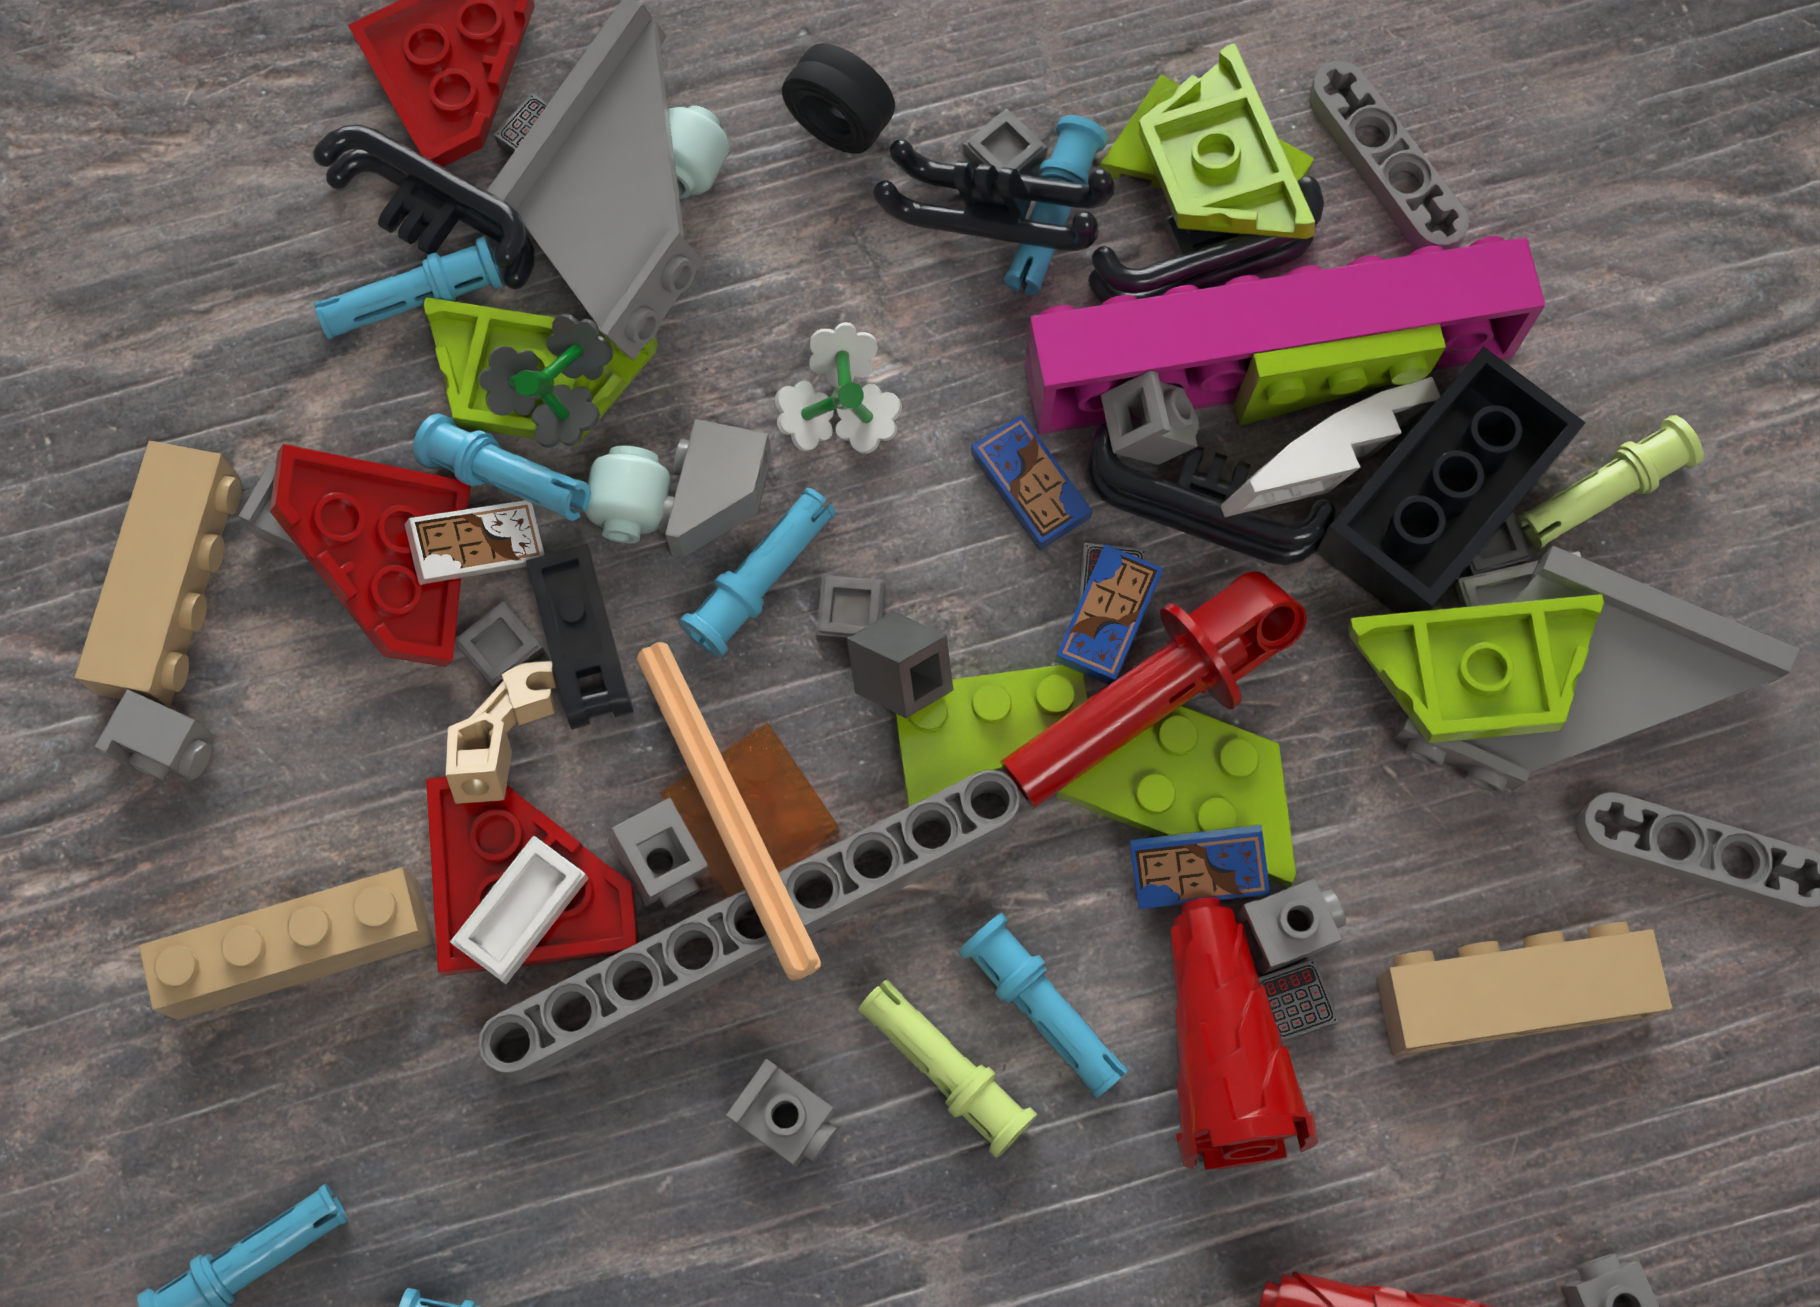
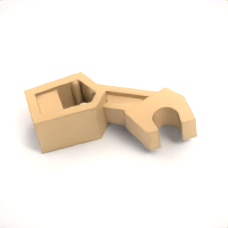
[446,661,557,804]

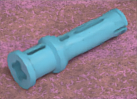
[1004,115,1109,296]
[314,235,504,339]
[413,413,591,521]
[679,488,836,658]
[957,912,1128,1099]
[137,1183,349,1307]

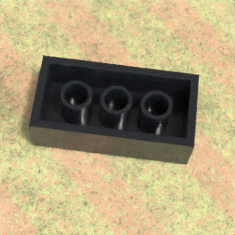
[1316,346,1586,614]

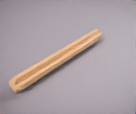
[637,642,821,981]

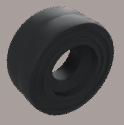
[782,43,896,154]

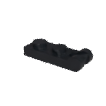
[526,544,634,730]

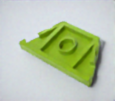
[1139,43,1315,239]
[424,297,658,446]
[1348,594,1604,743]
[1056,706,1296,888]

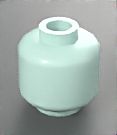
[668,106,730,199]
[585,446,671,543]

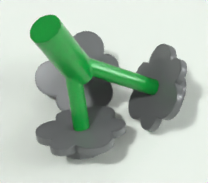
[478,314,613,448]

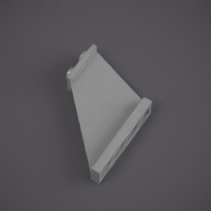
[487,0,704,361]
[1393,546,1800,794]

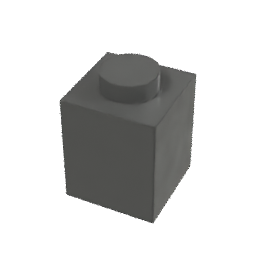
[847,612,954,718]

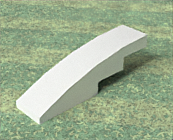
[1220,377,1440,517]

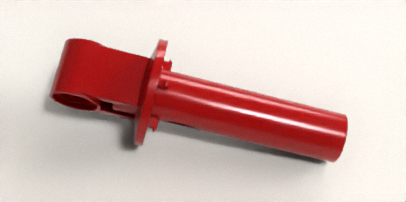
[1000,571,1307,809]

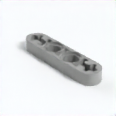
[1309,61,1469,250]
[1576,792,1820,913]

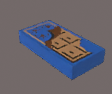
[971,414,1092,550]
[1055,544,1163,684]
[1130,825,1270,909]

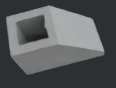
[659,419,772,558]

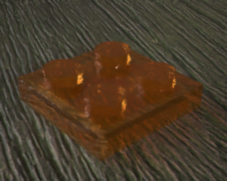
[660,723,840,898]

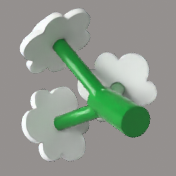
[775,322,902,454]

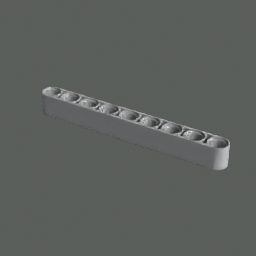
[478,770,1020,1079]

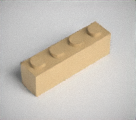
[74,441,242,708]
[139,867,434,1020]
[1376,922,1672,1056]

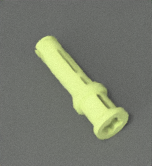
[1517,415,1704,549]
[858,979,1038,1159]

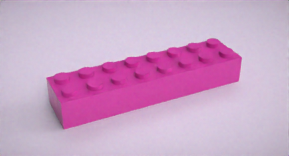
[1024,236,1546,435]

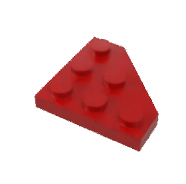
[348,0,535,167]
[270,444,471,667]
[426,777,639,976]

